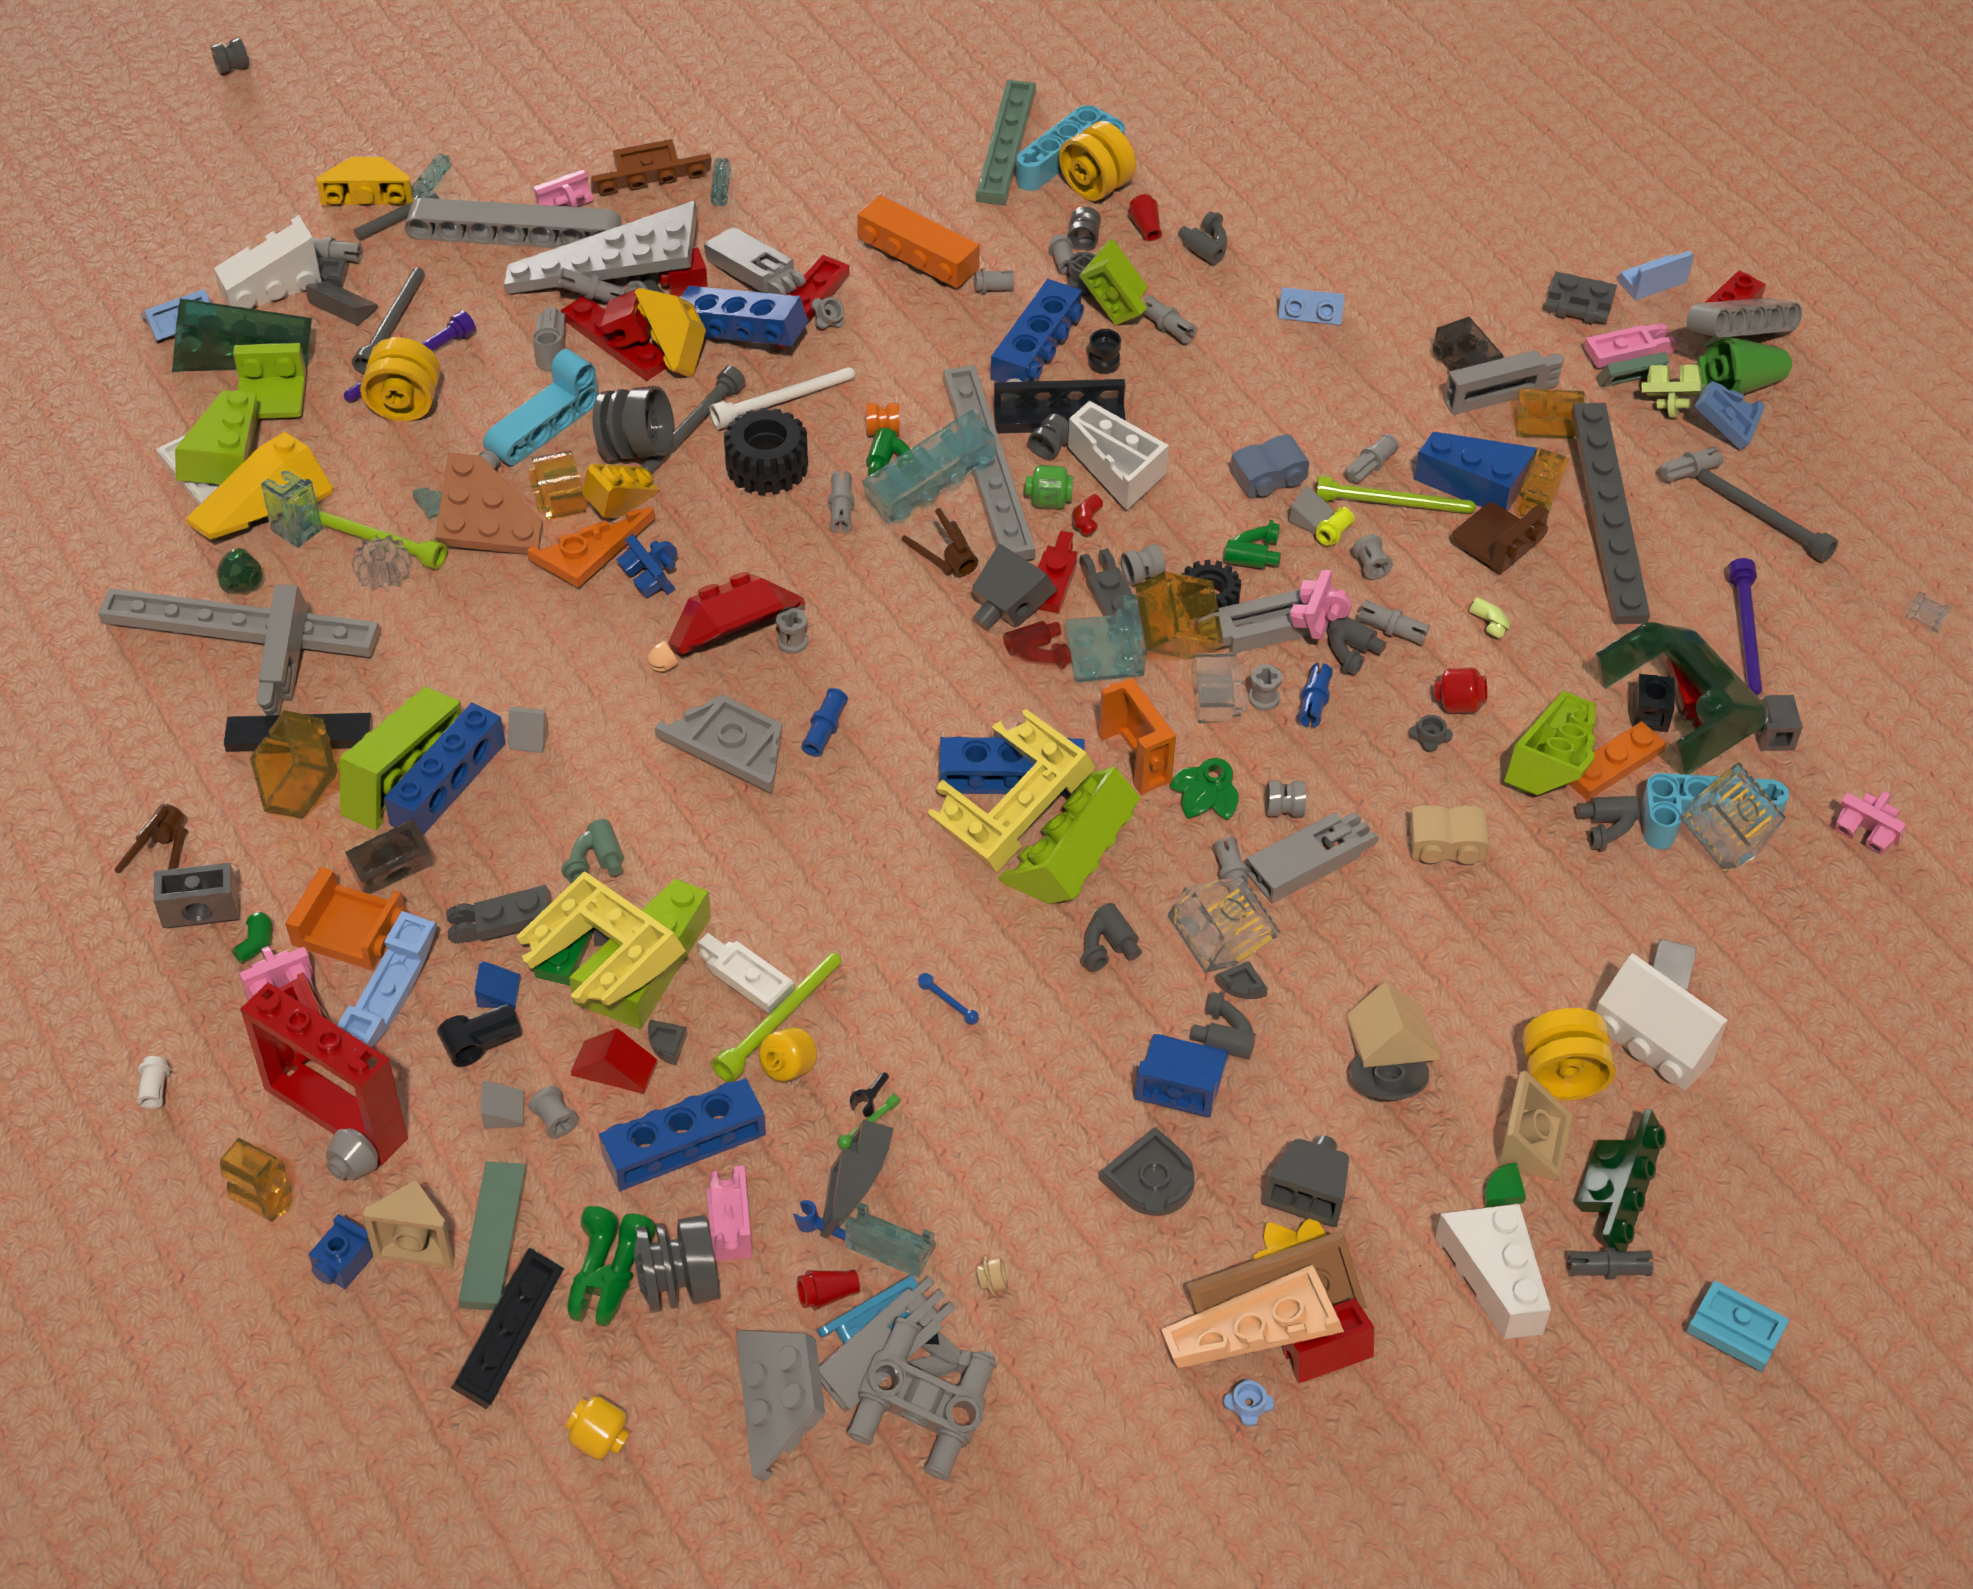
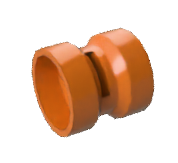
[866,403,900,436]

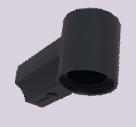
[437,1004,521,1067]

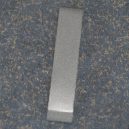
[1687,298,1802,338]

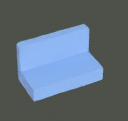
[1618,251,1694,300]
[140,289,217,342]

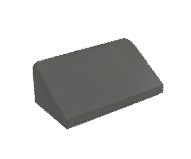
[305,281,378,326]

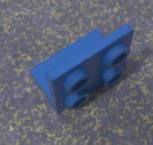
[1135,1034,1228,1118]

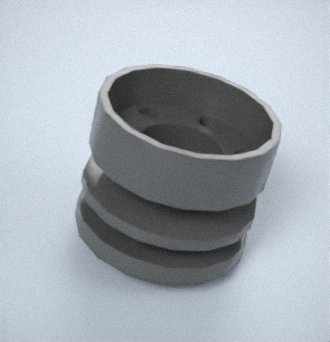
[592,386,674,460]
[633,1214,720,1313]

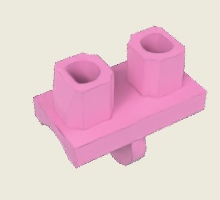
[533,170,593,207]
[1290,570,1352,639]
[1835,791,1906,855]
[239,946,314,1001]

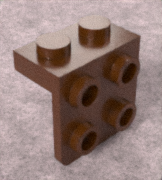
[1451,502,1549,574]

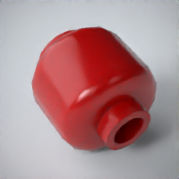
[1435,667,1488,714]

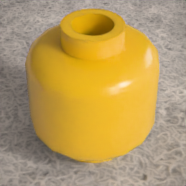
[759,1027,817,1082]
[564,1396,630,1460]

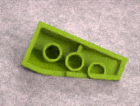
[1504,690,1596,795]

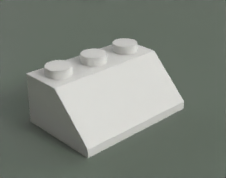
[1596,953,1727,1091]

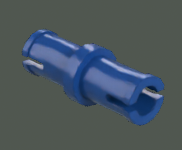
[1298,663,1333,727]
[801,688,848,757]

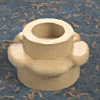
[977,1255,1008,1296]

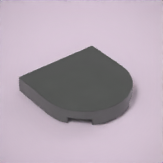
[1098,1127,1195,1216]

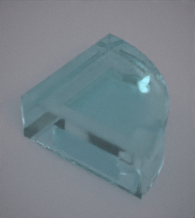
[412,487,442,519]

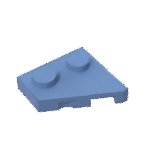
[1695,381,1765,450]

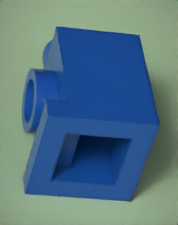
[308,1214,373,1289]

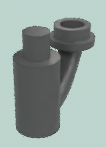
[1178,211,1227,265]
[1329,616,1387,675]
[1576,796,1639,852]
[1081,903,1142,972]
[1191,991,1256,1060]

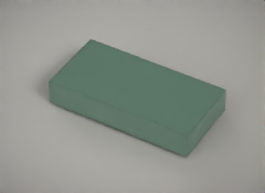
[1597,352,1669,388]

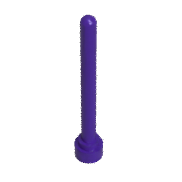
[344,310,476,402]
[1728,558,1762,696]

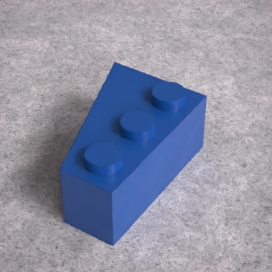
[1414,431,1537,511]

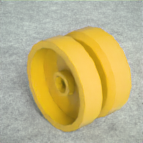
[1059,121,1136,201]
[360,337,441,422]
[1522,1008,1616,1101]

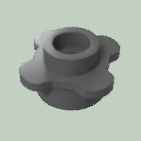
[1410,715,1453,751]

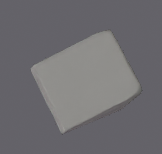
[1289,486,1334,533]
[508,707,549,753]
[1652,939,1697,991]
[481,1081,524,1129]

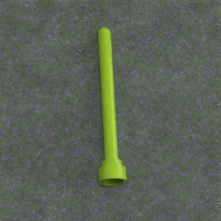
[1315,475,1476,514]
[300,506,447,570]
[711,953,842,1082]

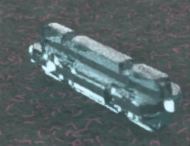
[411,153,451,198]
[710,158,731,206]

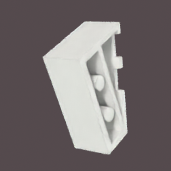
[214,215,321,315]
[1068,401,1169,510]
[1435,1204,1551,1339]

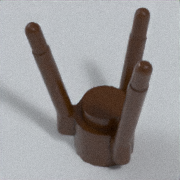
[901,508,979,577]
[114,804,188,873]

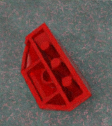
[668,572,806,654]

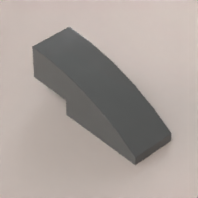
[820,1120,893,1238]

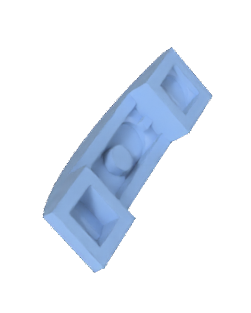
[337,911,437,1047]

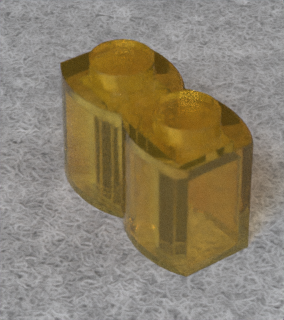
[527,450,586,519]
[220,1138,293,1222]

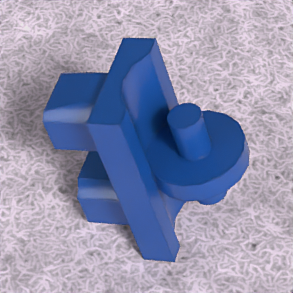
[616,534,677,598]

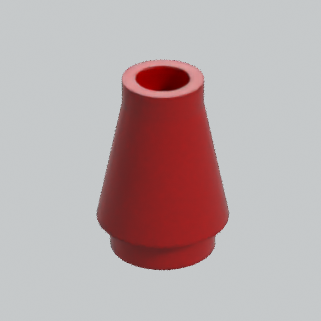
[1128,194,1162,241]
[797,1270,860,1311]

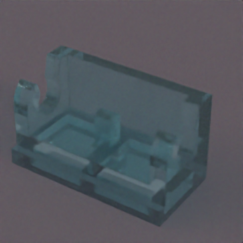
[261,471,322,548]
[845,1202,936,1278]

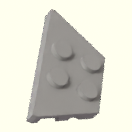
[655,694,782,792]
[736,1330,825,1482]

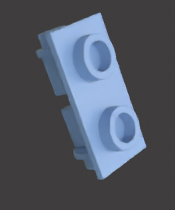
[1278,287,1345,325]

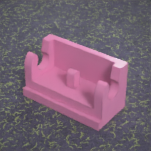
[707,1165,753,1261]

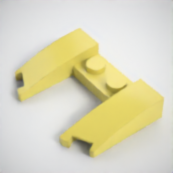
[928,709,1096,873]
[517,871,686,1006]

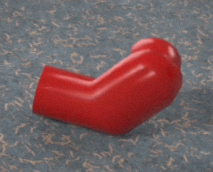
[1072,494,1103,536]

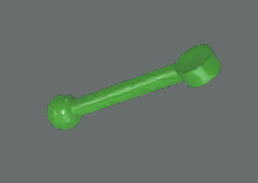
[837,1094,901,1150]

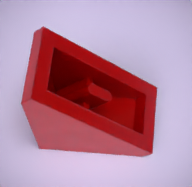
[571,1028,658,1094]

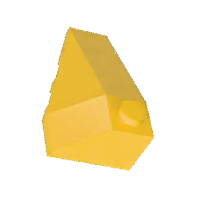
[186,431,333,539]

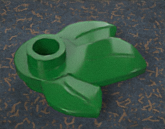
[1170,758,1239,820]

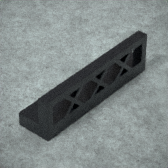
[993,379,1126,434]

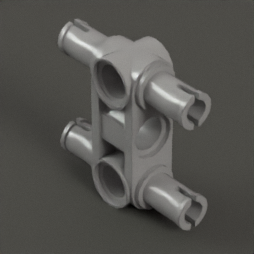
[847,1318,997,1481]

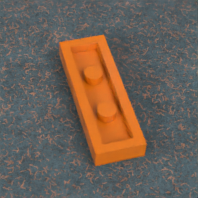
[1568,721,1667,801]

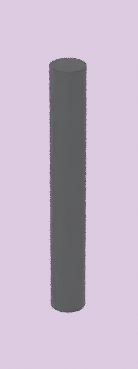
[354,191,439,240]

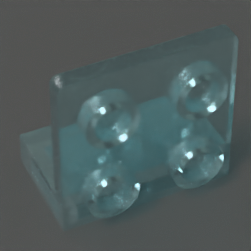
[1065,594,1147,682]

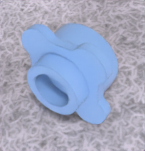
[1224,1379,1274,1426]

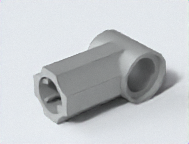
[533,308,566,370]

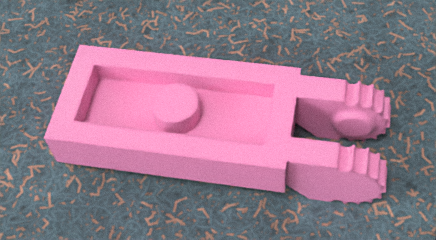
[1584,323,1678,368]

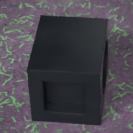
[1632,674,1675,732]

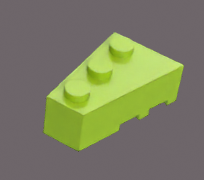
[175,390,257,484]

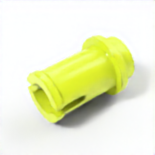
[1316,507,1355,546]

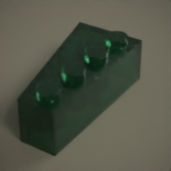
[172,298,312,372]

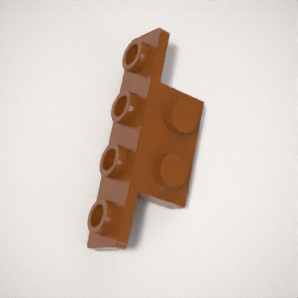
[590,139,712,195]

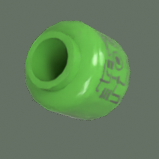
[1025,465,1073,510]

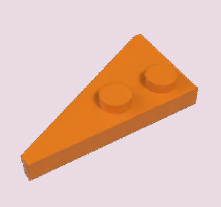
[527,506,655,588]

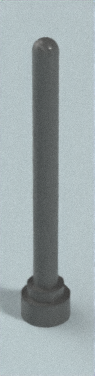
[352,267,424,375]
[641,366,746,474]
[1697,469,1839,563]

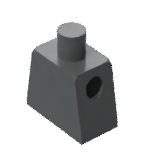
[972,544,1057,631]
[1264,1135,1349,1227]

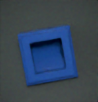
[475,961,521,1009]

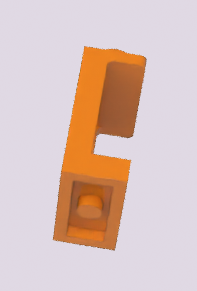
[1098,677,1176,795]
[285,866,408,970]

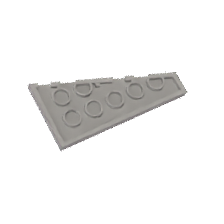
[504,200,698,294]

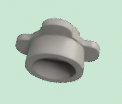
[811,297,844,329]

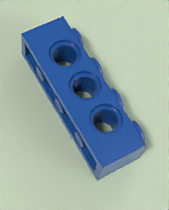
[991,278,1084,382]
[680,286,808,346]
[384,702,505,840]
[940,736,1085,795]
[599,1078,766,1192]

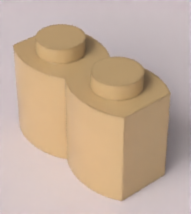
[1410,805,1488,864]

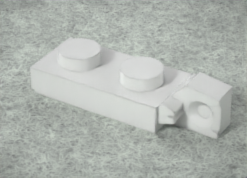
[698,933,794,1014]

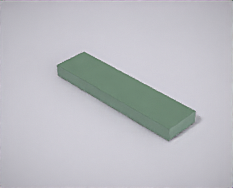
[458,1161,527,1310]

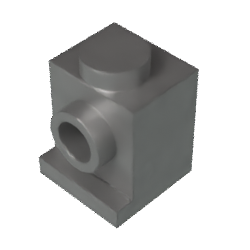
[1755,695,1803,751]

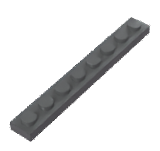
[1571,403,1650,624]

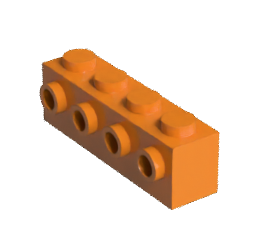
[857,195,980,288]

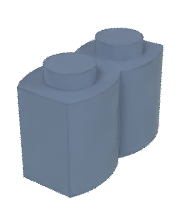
[1231,435,1309,498]

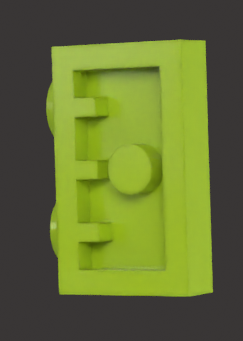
[1079,239,1148,325]
[233,343,306,419]

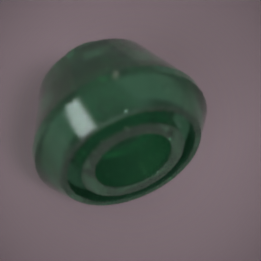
[217,548,262,593]

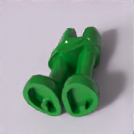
[567,1206,656,1327]

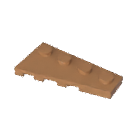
[1187,1231,1367,1314]

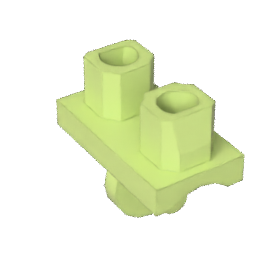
[1641,364,1706,418]

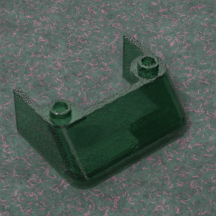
[1596,622,1766,775]

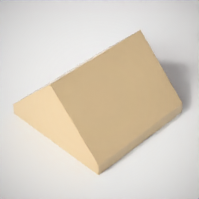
[1346,980,1440,1068]
[1498,1071,1573,1180]
[362,1179,455,1269]

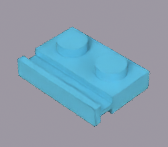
[1687,1280,1790,1372]

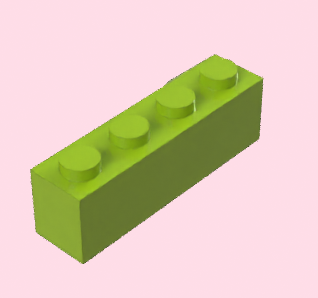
[998,766,1141,904]

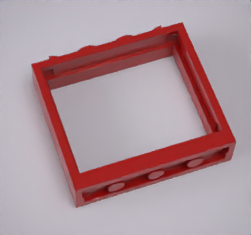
[240,982,408,1166]

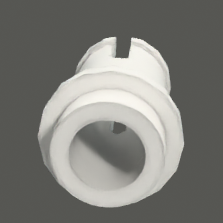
[137,1056,170,1109]

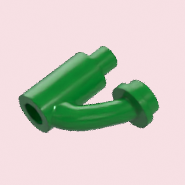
[866,428,923,480]
[1224,520,1281,569]

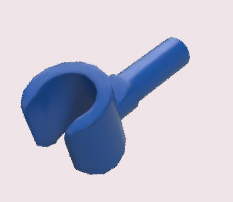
[793,1200,849,1241]

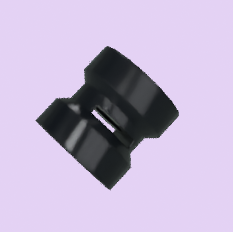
[1088,329,1121,374]

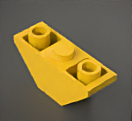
[316,157,414,205]
[634,288,706,377]
[582,464,659,518]

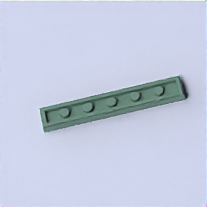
[976,80,1036,206]

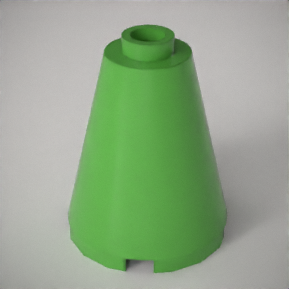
[1698,336,1792,394]

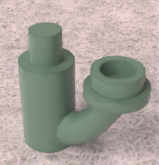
[561,819,624,883]

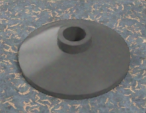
[1351,1056,1429,1100]

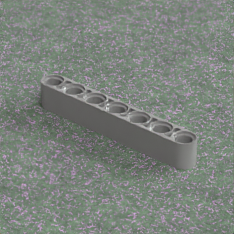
[405,198,622,248]

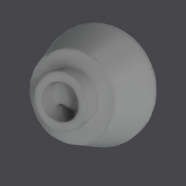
[326,1128,378,1180]

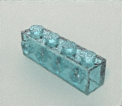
[863,409,997,525]

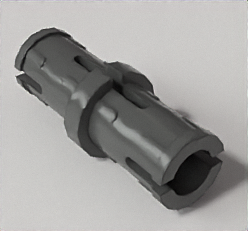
[1567,1247,1654,1280]

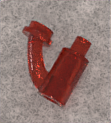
[1003,620,1072,669]

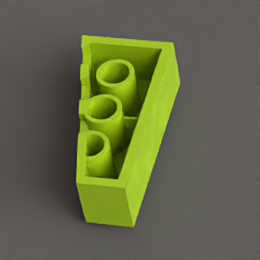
[338,686,461,831]
[569,879,711,1030]

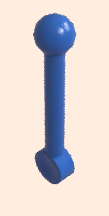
[918,973,979,1025]

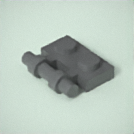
[1544,271,1617,324]

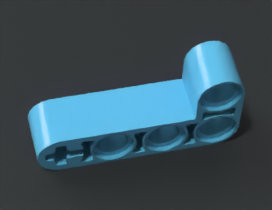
[1016,105,1125,191]
[483,349,598,466]
[1641,773,1789,849]

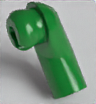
[232,912,273,964]

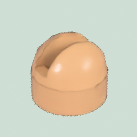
[648,641,678,672]

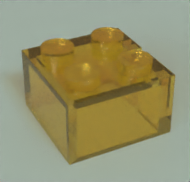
[1135,571,1224,660]
[250,710,338,819]

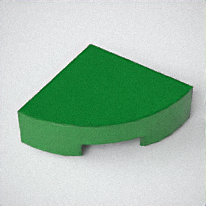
[1484,1162,1526,1207]

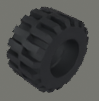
[724,408,808,495]

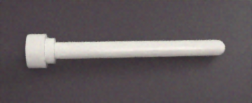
[709,367,856,430]

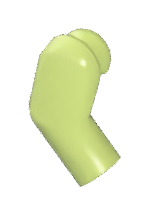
[1470,597,1510,639]

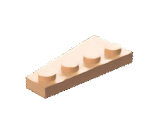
[1161,1264,1344,1369]

